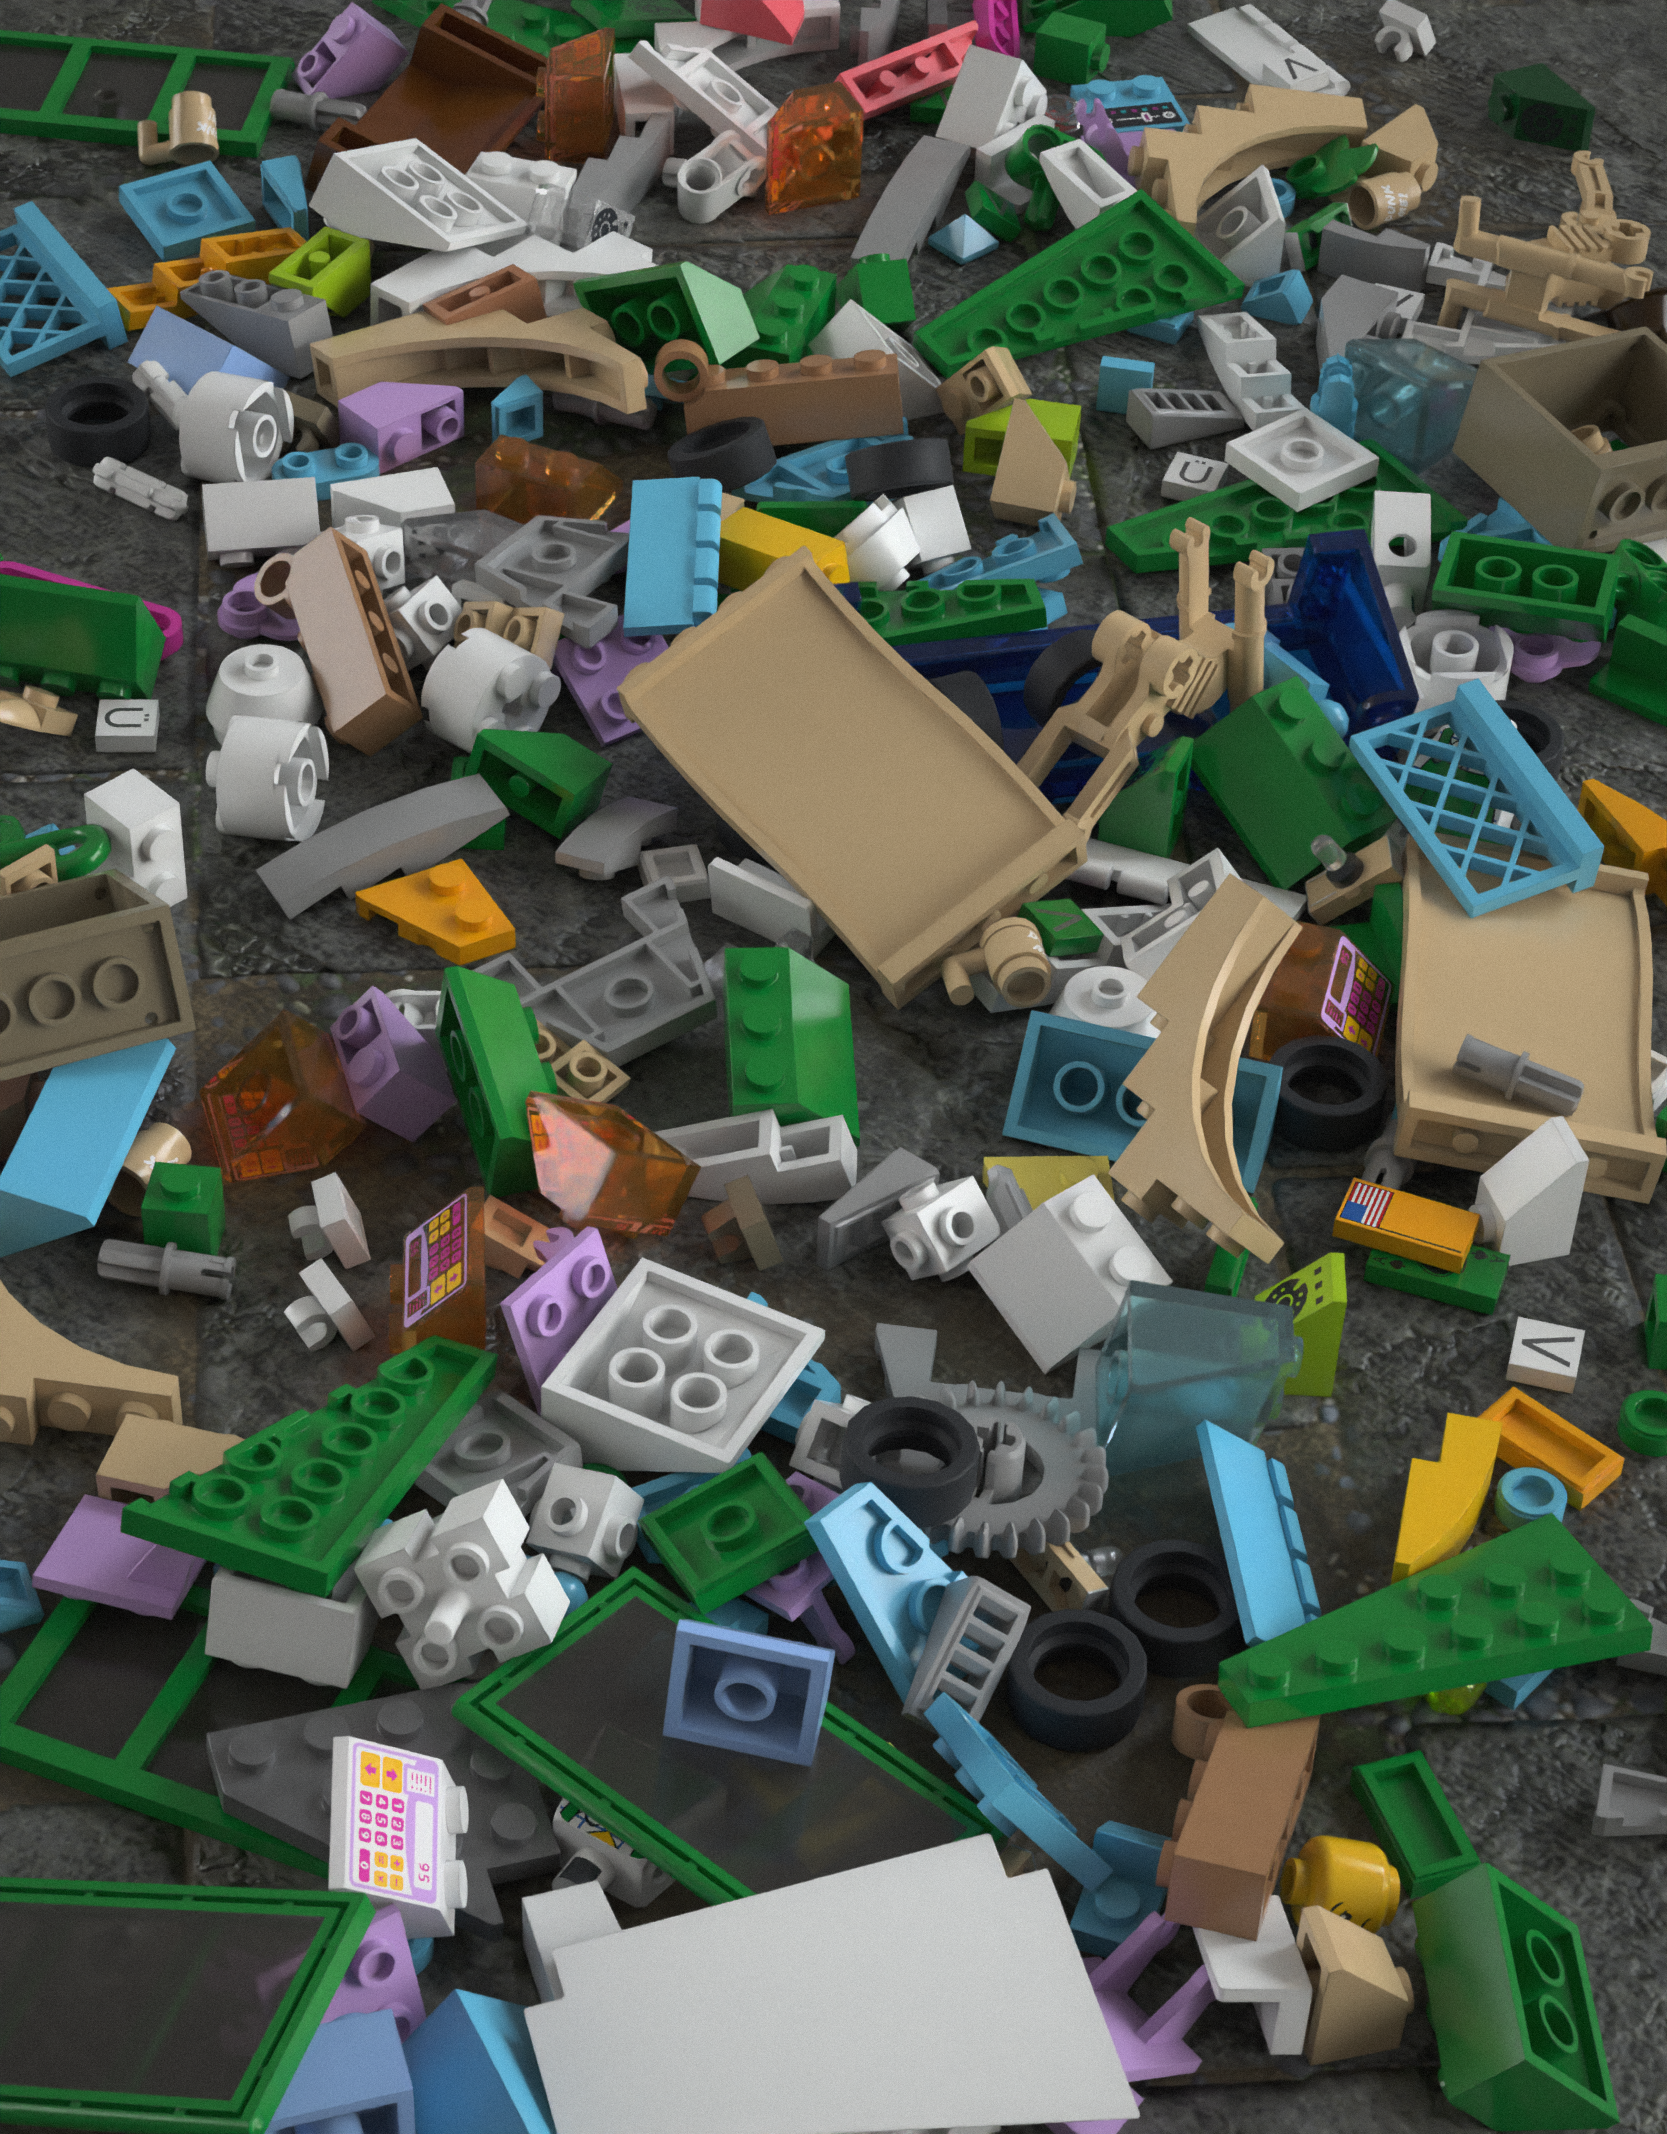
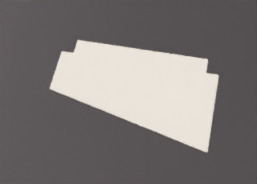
[524,1833,1140,2134]

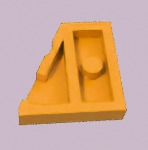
[355,858,516,966]

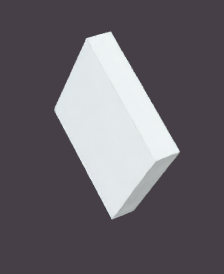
[1224,408,1379,512]

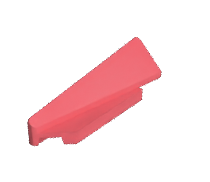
[781,20,979,143]

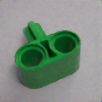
[1004,124,1107,232]
[1612,539,1667,630]

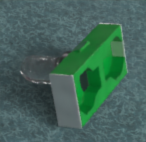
[1283,202,1352,271]

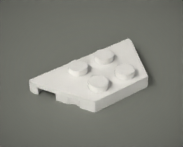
[628,40,787,178]

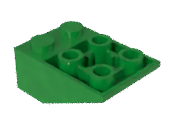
[1022,0,1173,37]

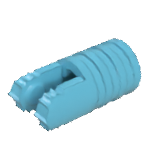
[1310,353,1358,439]

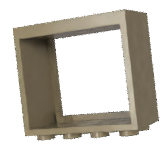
[1452,326,1667,553]
[0,868,196,1081]

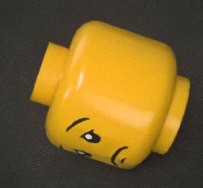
[1280,1835,1400,1934]

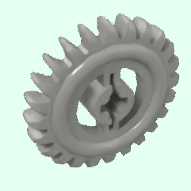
[875,1380,1109,1559]

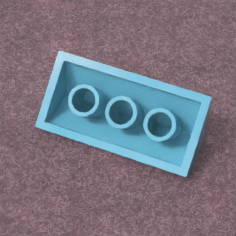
[1002,1010,1283,1194]
[0,1038,176,1258]
[401,1989,557,2134]

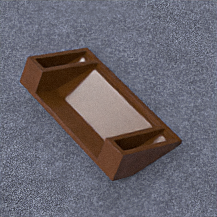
[304,3,566,193]

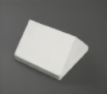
[1193,164,1286,286]

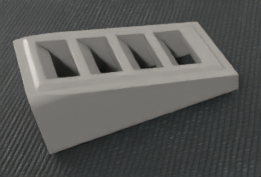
[1126,388,1244,449]
[816,1147,940,1270]
[901,1576,1031,1737]

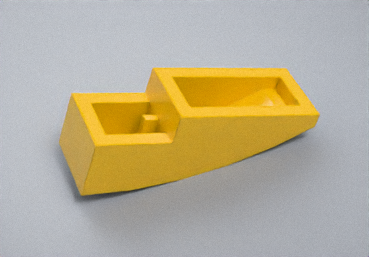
[1390,1413,1503,1585]

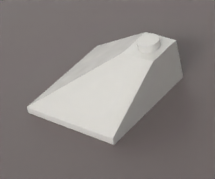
[309,138,530,252]
[541,1257,825,1473]

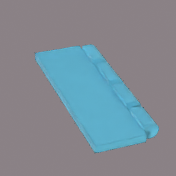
[623,477,722,637]
[1196,1420,1321,1647]

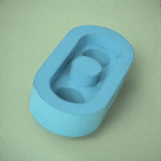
[271,443,380,501]

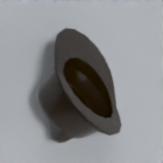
[1583,287,1667,344]

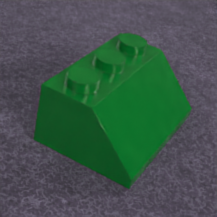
[573,261,760,375]
[688,264,837,381]
[1431,531,1621,643]
[0,574,166,700]
[1191,676,1397,891]
[722,947,860,1147]
[435,966,576,1198]
[1412,1862,1620,2131]

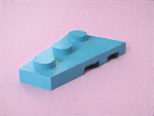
[918,513,1083,590]
[804,1482,980,1704]
[924,1692,1113,1893]

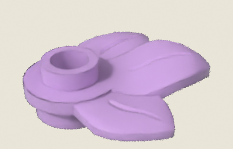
[217,572,300,641]
[1489,626,1601,683]

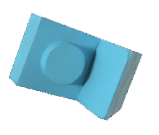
[1070,1820,1172,1958]

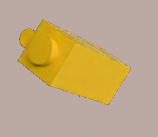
[718,507,851,596]

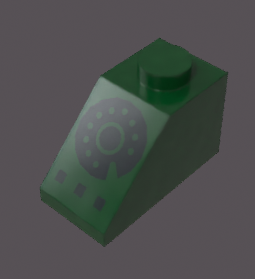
[1488,63,1596,151]

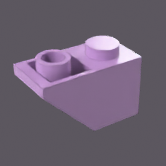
[291,2,409,99]
[338,382,464,474]
[330,986,456,1142]

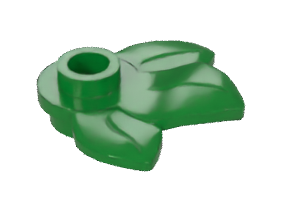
[1286,134,1379,200]

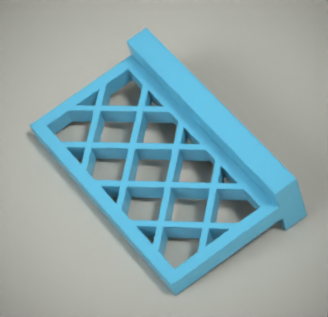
[0,201,128,378]
[1349,678,1605,918]

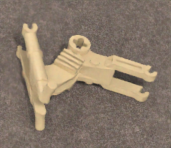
[1437,150,1654,342]
[1017,517,1274,843]

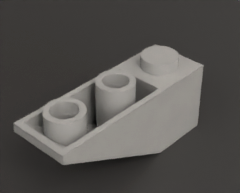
[180,270,333,379]
[1316,275,1401,388]

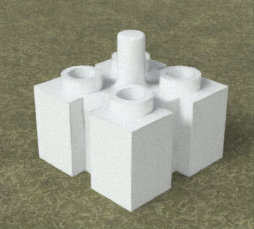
[353,1478,570,1690]

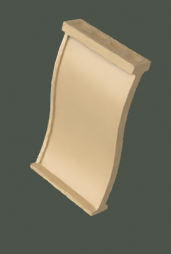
[617,545,1088,1010]
[1393,832,1667,1204]

